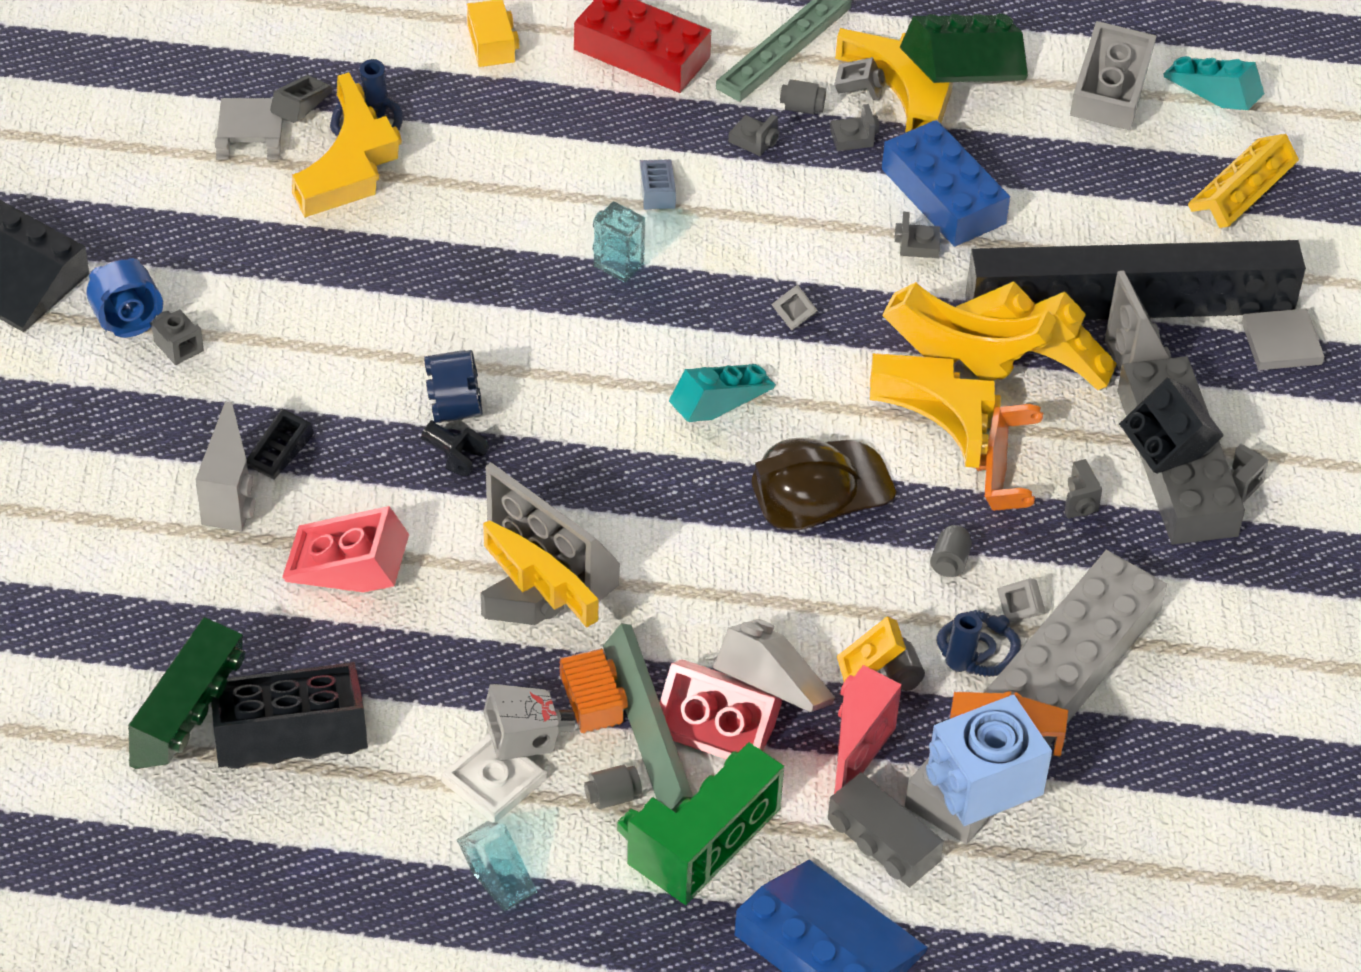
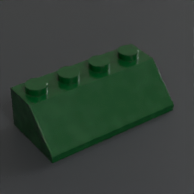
[899,13,1028,83]
[128,617,246,769]

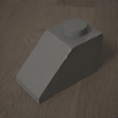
[480,577,564,625]

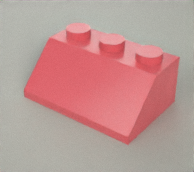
[660,659,782,759]

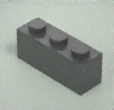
[828,772,944,888]

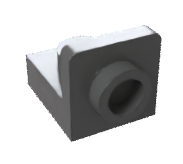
[834,57,886,100]
[830,104,879,151]
[728,114,780,156]
[894,211,940,259]
[1232,444,1269,503]
[1064,459,1102,519]

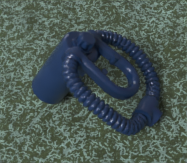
[330,59,403,136]
[936,610,1022,677]

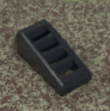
[246,408,314,480]

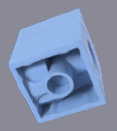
[926,694,1052,826]

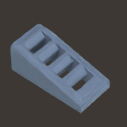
[640,159,676,210]

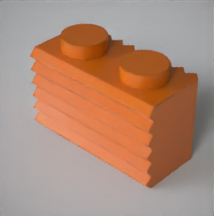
[560,648,628,734]

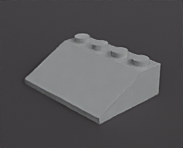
[486,462,620,602]

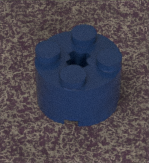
[424,350,483,423]

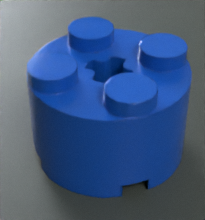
[86,258,163,338]

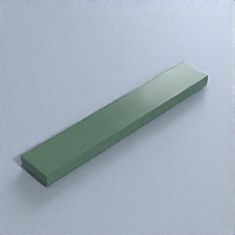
[716,0,852,102]
[603,623,693,813]

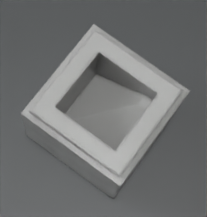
[771,284,818,331]
[997,578,1045,622]

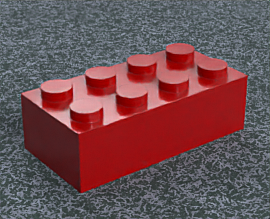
[574,0,712,93]

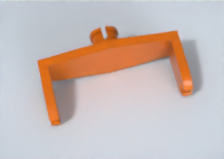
[976,404,1043,511]
[950,691,1069,757]

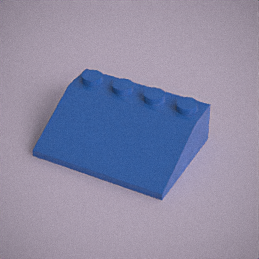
[735,860,928,972]

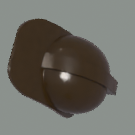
[751,438,896,530]

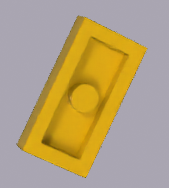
[837,616,906,682]

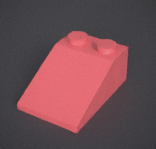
[282,506,409,592]
[834,665,902,794]

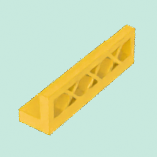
[1188,133,1299,228]

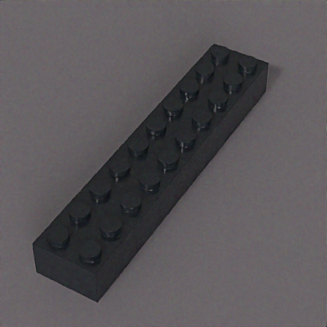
[965,240,1306,320]

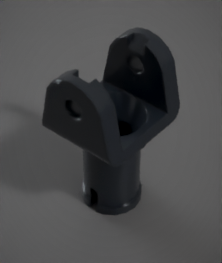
[420,420,489,477]

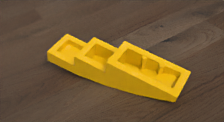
[483,520,599,628]

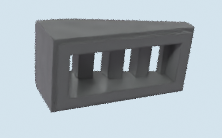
[270,75,333,123]

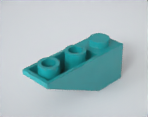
[1163,56,1265,110]
[669,364,776,422]

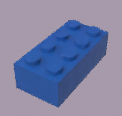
[882,120,1010,247]

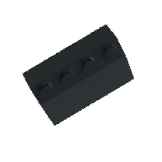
[0,200,90,332]
[211,662,368,769]

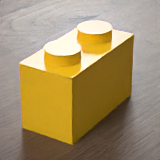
[467,0,519,67]

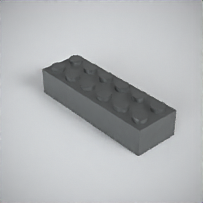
[1117,356,1245,545]

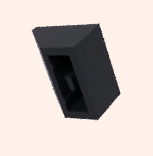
[1119,377,1224,474]

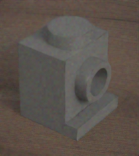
[151,309,204,366]

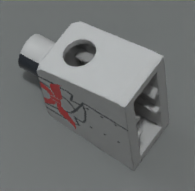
[483,684,575,760]

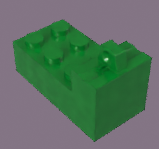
[617,742,784,906]

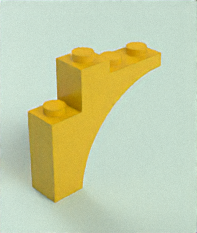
[835,28,953,133]
[292,72,402,218]
[882,282,1057,381]
[956,282,1117,390]
[870,353,1001,468]

